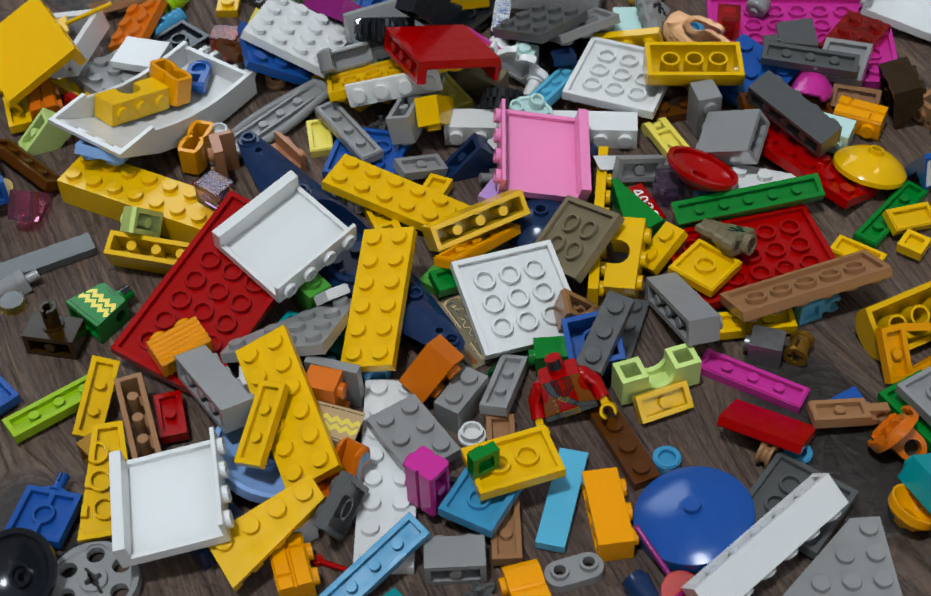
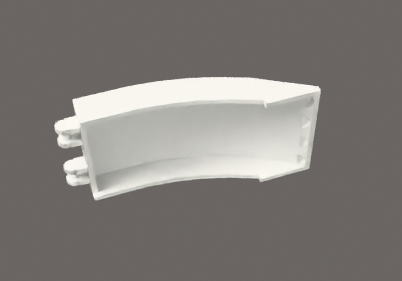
[48,41,257,158]

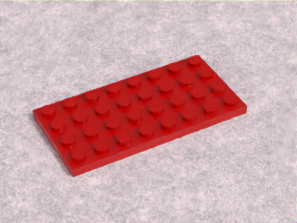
[110,190,276,396]

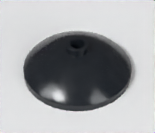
[0,527,58,596]

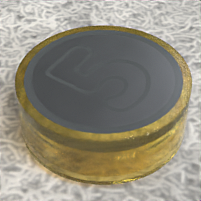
[0,290,26,315]

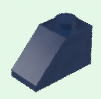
[444,132,497,182]

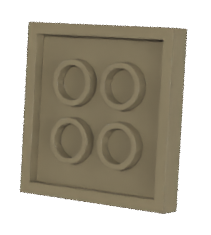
[534,195,625,284]

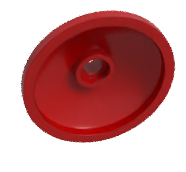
[666,146,739,192]

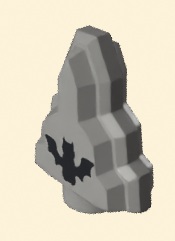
[634,0,670,32]

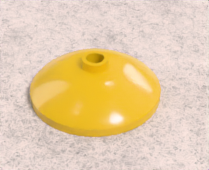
[833,144,907,190]

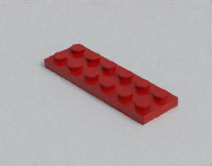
[761,118,877,209]

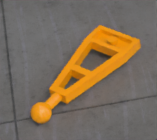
[875,322,931,384]

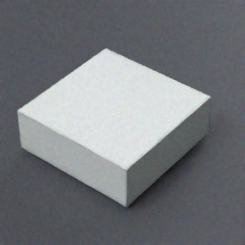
[314,283,351,306]

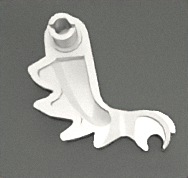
[489,40,549,96]

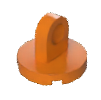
[868,405,927,461]

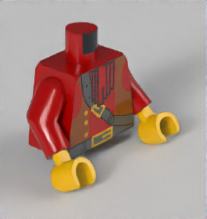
[528,352,618,435]

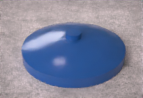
[633,466,756,572]

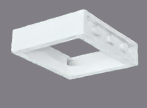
[49,9,110,79]

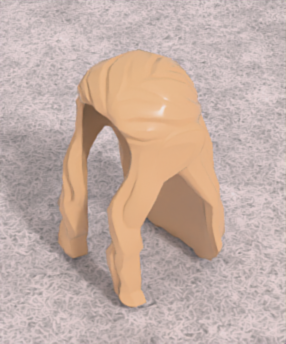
[662,10,730,42]

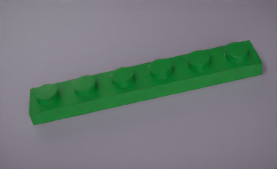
[670,173,825,228]

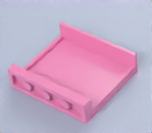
[493,99,592,202]

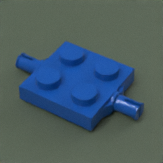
[4,472,83,549]

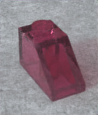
[8,190,53,226]

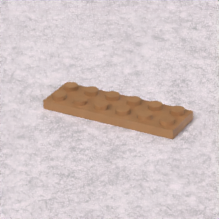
[720,249,893,322]

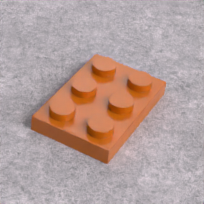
[107,0,168,53]

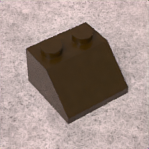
[879,56,926,130]

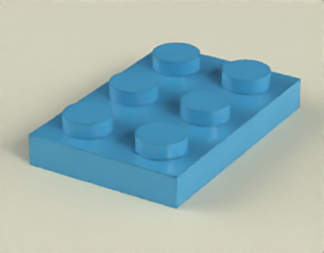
[438,467,523,538]

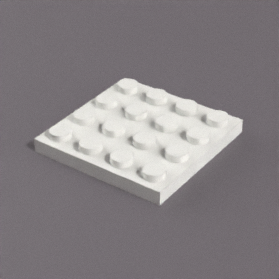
[240,0,347,78]
[562,36,668,119]
[450,240,571,361]

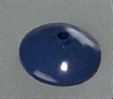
[508,198,562,247]

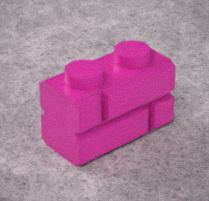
[403,446,450,517]

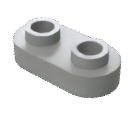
[544,552,604,593]

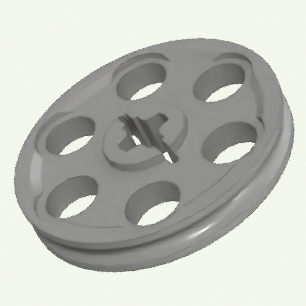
[51,541,142,596]

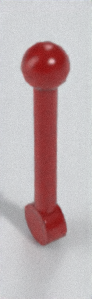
[311,554,349,572]

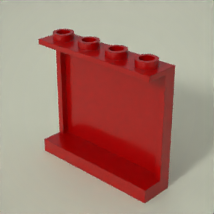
[384,24,502,85]

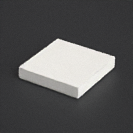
[110,36,171,72]

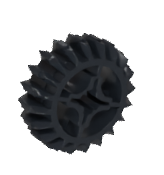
[354,17,416,42]

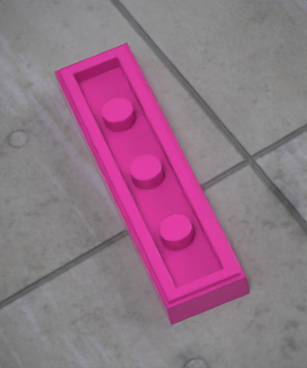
[700,348,811,414]

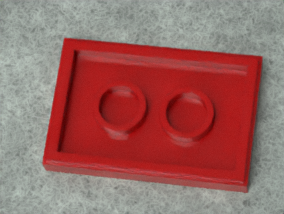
[717,399,817,455]

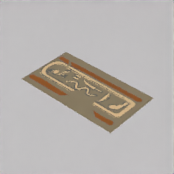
[437,292,498,370]

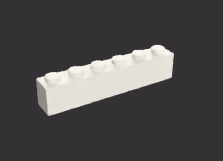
[681,473,849,596]

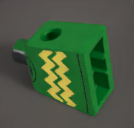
[66,283,135,344]

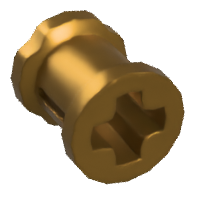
[783,330,815,366]

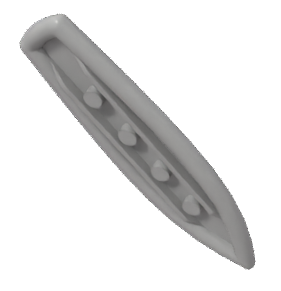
[209,78,329,166]

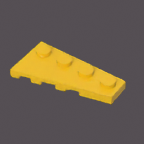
[77,420,128,544]
[209,474,326,592]

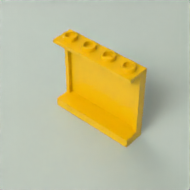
[0,0,87,113]

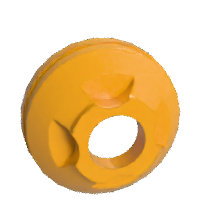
[888,484,931,532]

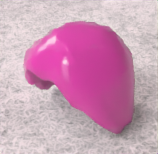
[791,71,833,102]

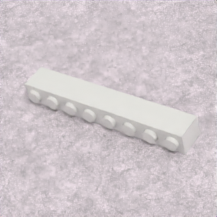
[444,108,638,149]

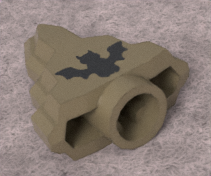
[694,218,757,256]

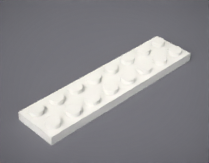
[353,379,417,574]

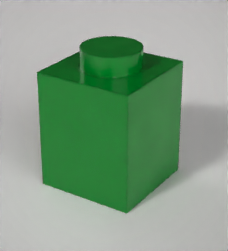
[528,336,568,377]

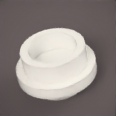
[458,421,486,447]

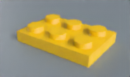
[461,424,566,501]

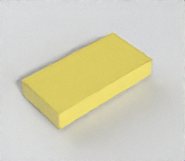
[306,119,333,158]

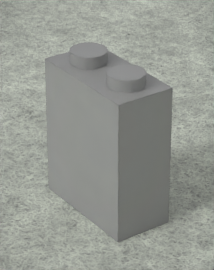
[696,109,770,165]

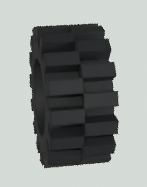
[480,87,523,109]

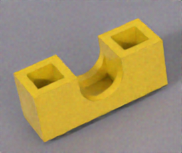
[94,77,170,127]
[603,217,652,299]

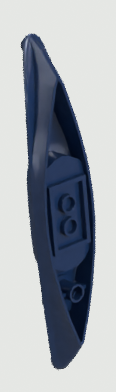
[237,131,465,352]

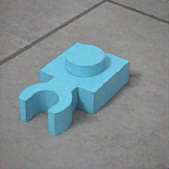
[794,293,841,326]

